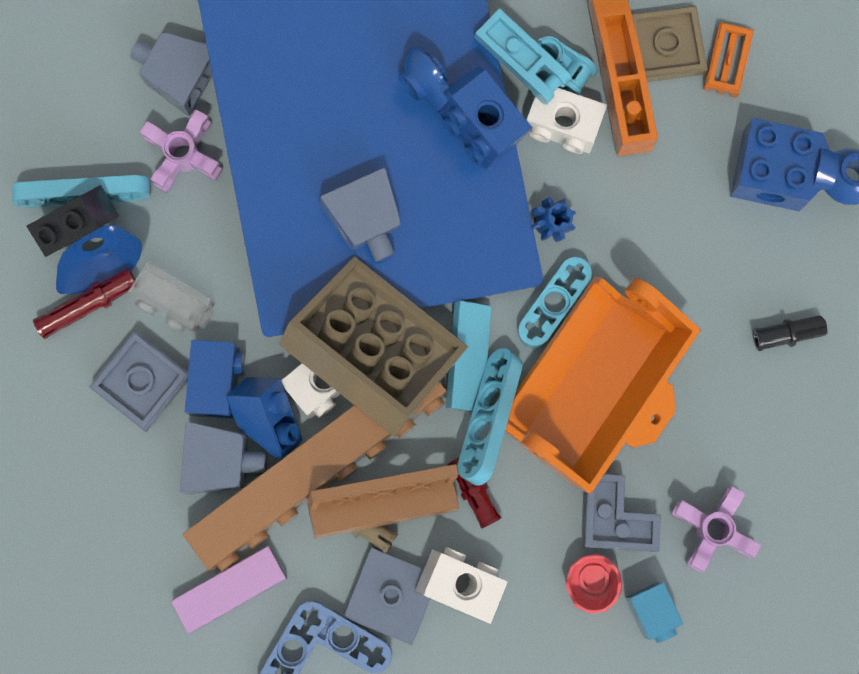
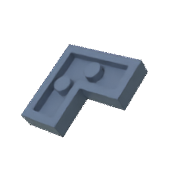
[584,474,661,552]

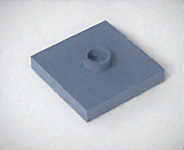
[89,331,188,432]
[344,548,430,645]

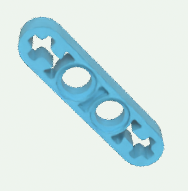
[12,175,150,207]
[457,348,522,486]

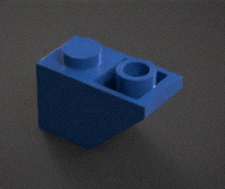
[226,377,303,460]

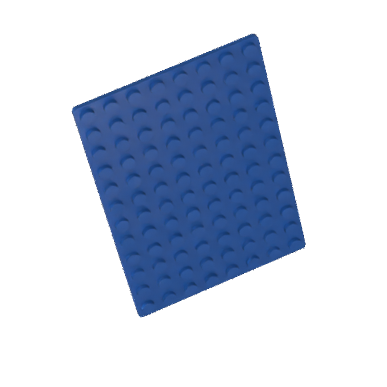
[198,0,543,337]

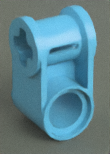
[537,36,598,96]

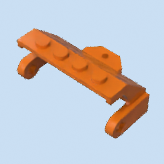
[505,276,701,494]

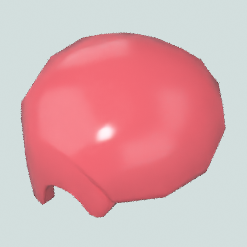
[566,554,623,614]

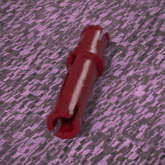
[33,267,139,339]

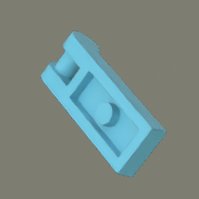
[474,8,571,105]

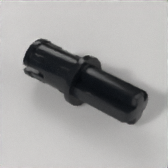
[753,315,828,351]

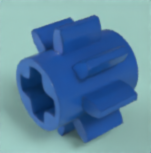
[531,197,576,242]

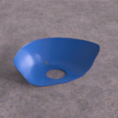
[56,225,142,294]

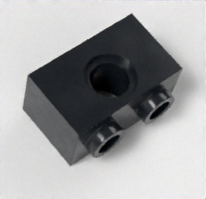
[26,185,119,257]

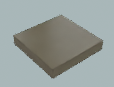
[632,5,708,82]

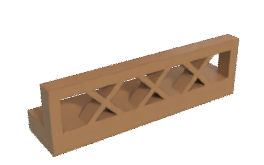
[307,464,459,539]

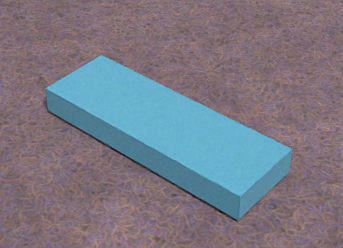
[446,301,492,412]

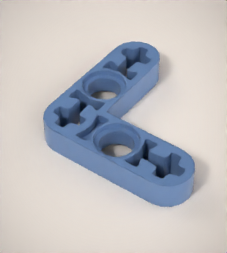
[259,601,392,674]

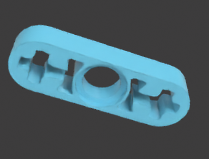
[518,257,592,349]

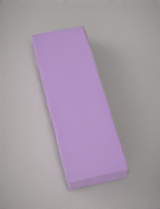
[171,546,287,634]

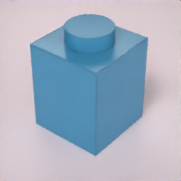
[625,582,684,643]

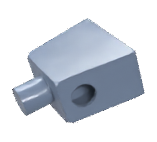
[130,32,212,116]
[319,168,401,262]
[180,422,267,495]

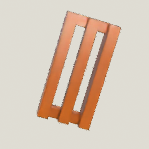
[703,22,754,98]

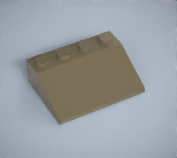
[279,256,468,437]

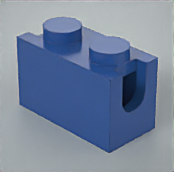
[185,340,245,419]

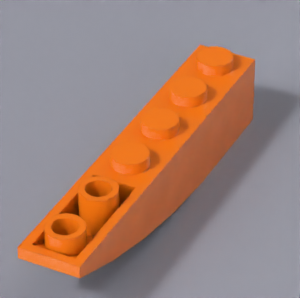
[587,0,658,157]

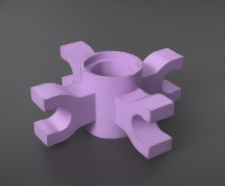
[140,109,223,193]
[671,486,761,572]

